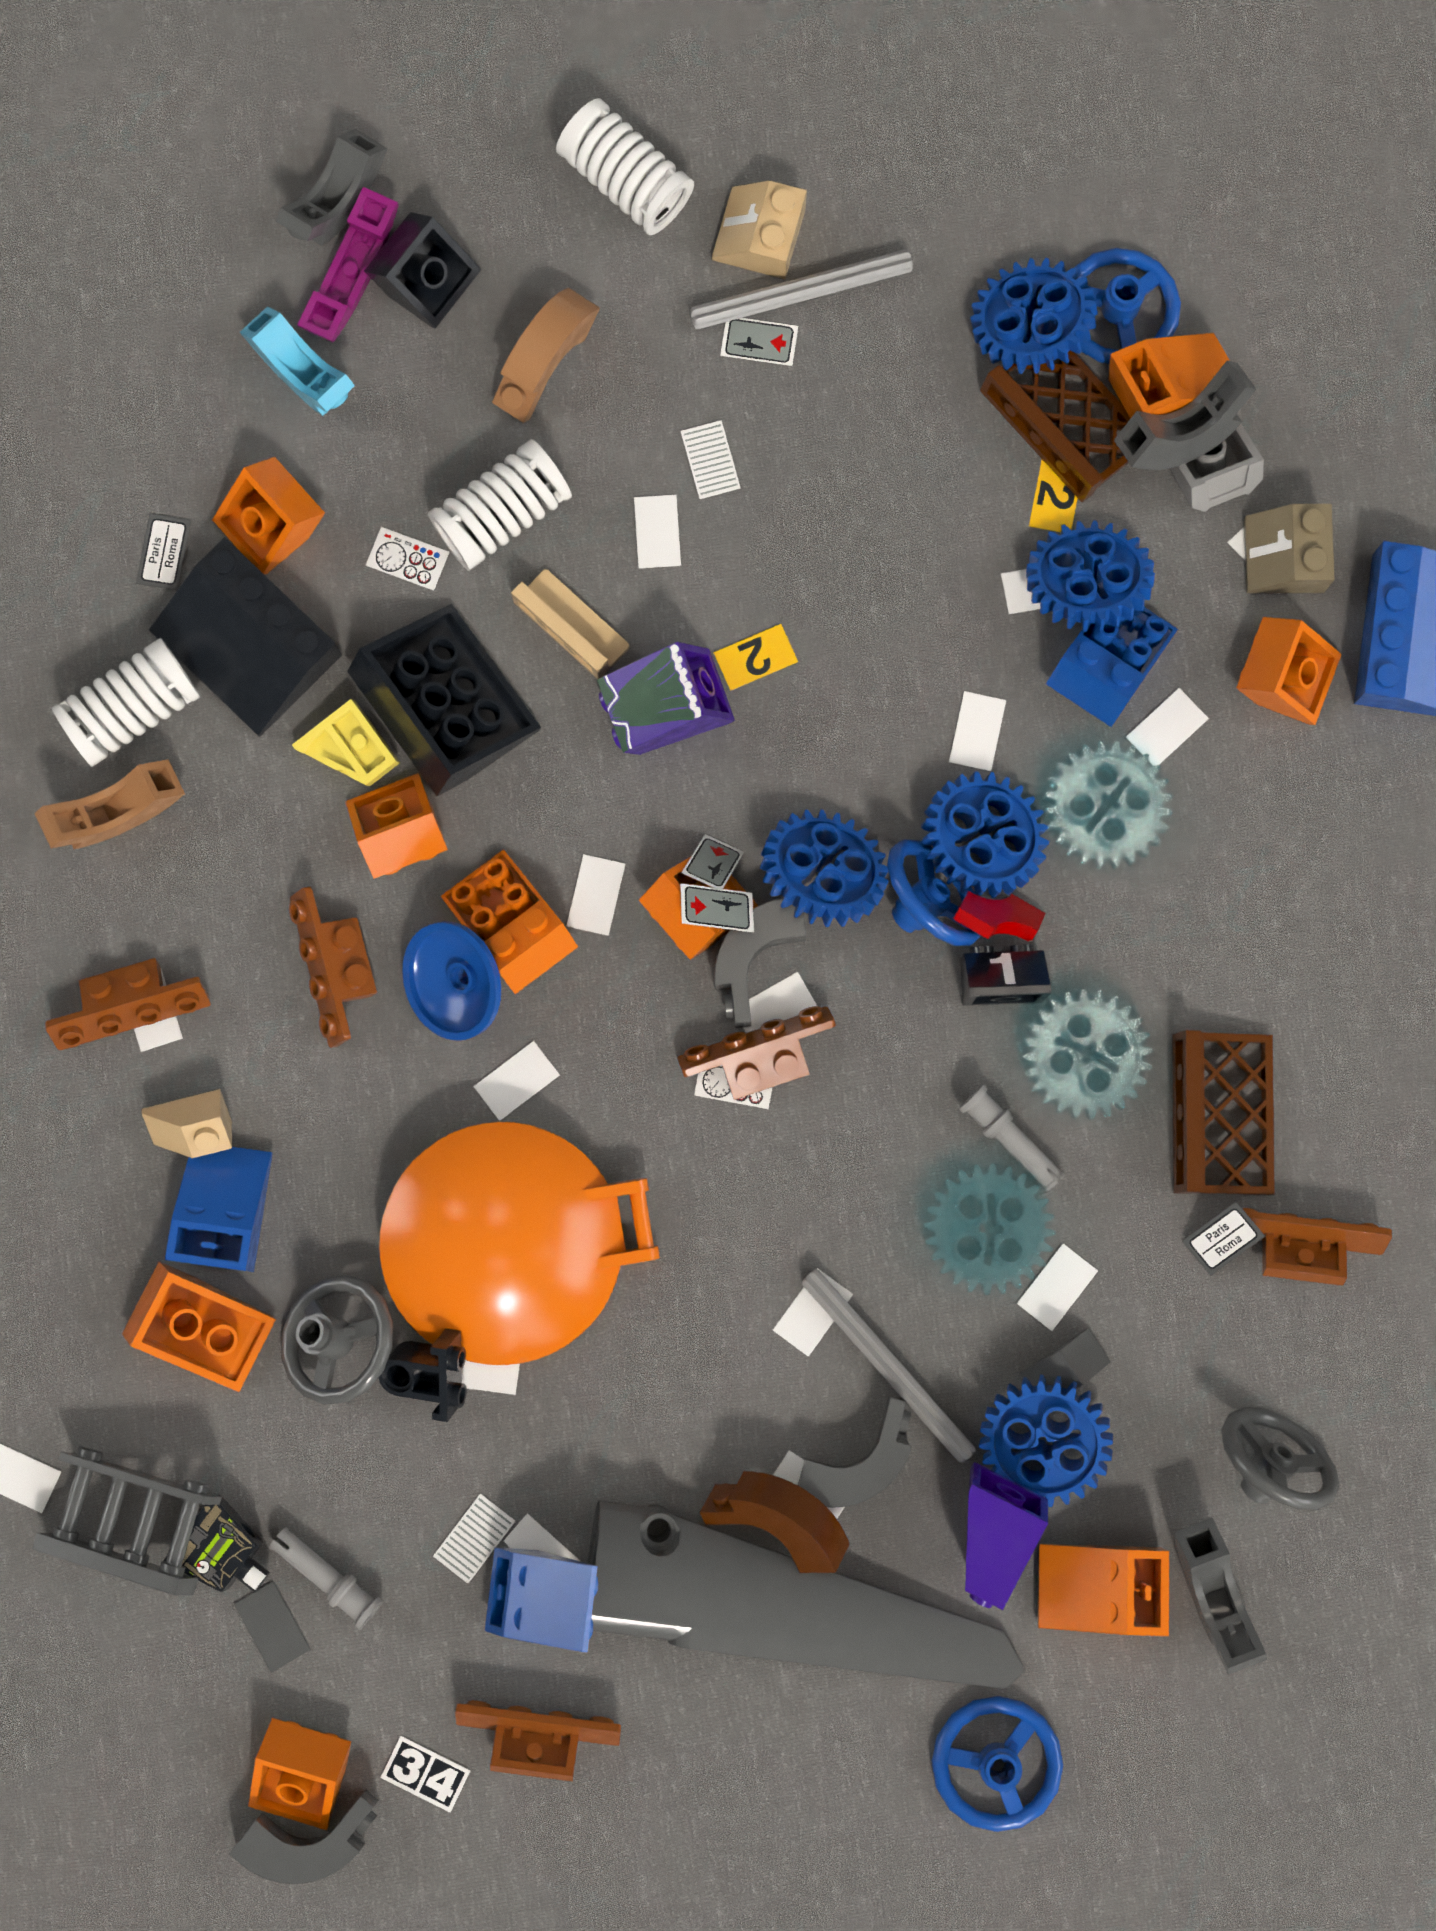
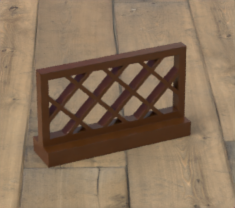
[980,333,1130,503]
[1172,1030,1275,1195]

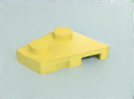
[292,699,400,787]

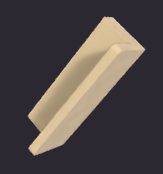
[511,569,629,679]

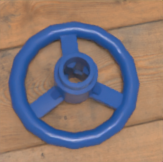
[1075,248,1181,364]
[887,839,981,946]
[931,1696,1063,1832]

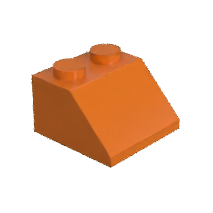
[212,457,325,575]
[1236,617,1342,725]
[345,773,448,879]
[639,857,758,960]
[248,1718,351,1830]

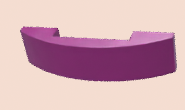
[297,187,399,343]

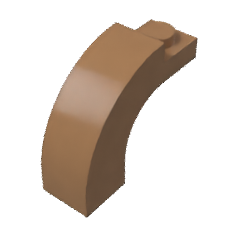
[492,288,600,423]
[34,759,185,849]

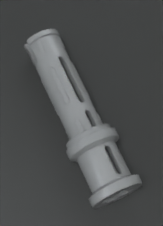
[958,1084,1065,1192]
[269,1527,384,1630]

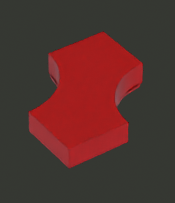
[953,891,1046,942]

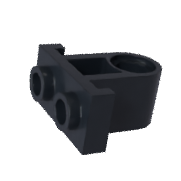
[379,1329,467,1422]

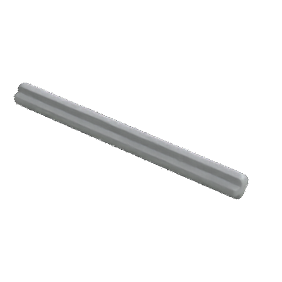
[690,250,913,329]
[802,1269,976,1463]

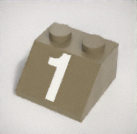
[1244,504,1335,593]

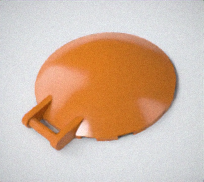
[379,1122,660,1365]

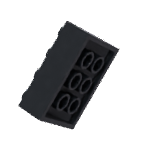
[149,537,342,737]
[347,604,541,796]

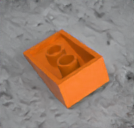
[122,1261,276,1392]

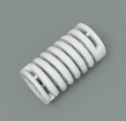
[556,98,694,235]
[428,439,572,571]
[52,638,201,767]

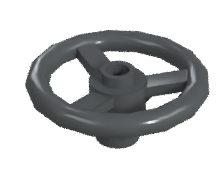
[281,1275,393,1405]
[1221,1407,1340,1510]

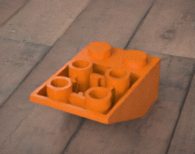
[1108,333,1230,419]
[440,849,578,994]
[1038,1544,1169,1636]

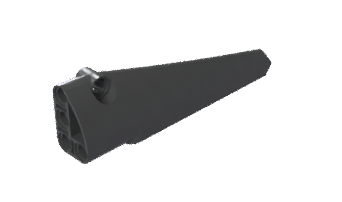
[587,1501,1025,1689]

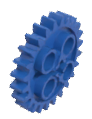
[970,258,1098,374]
[1026,520,1155,632]
[921,771,1049,898]
[760,809,889,927]
[979,1374,1113,1507]

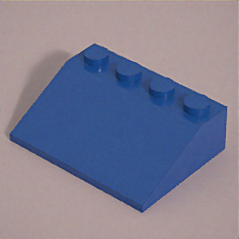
[1354,541,1436,716]

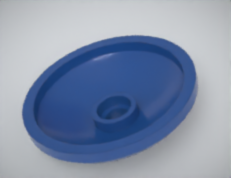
[402,921,501,1041]

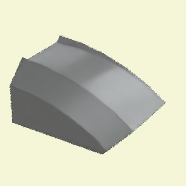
[1171,424,1264,512]

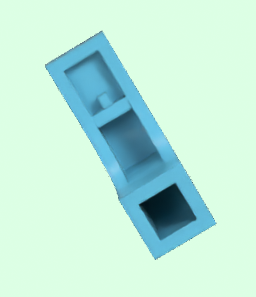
[240,306,355,416]

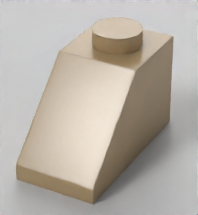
[142,1089,232,1158]

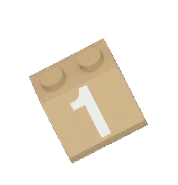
[712,181,807,279]

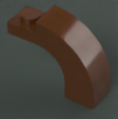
[699,1471,850,1573]

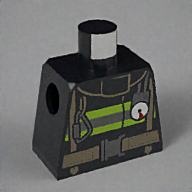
[163,1495,270,1592]

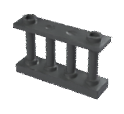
[32,1447,222,1596]

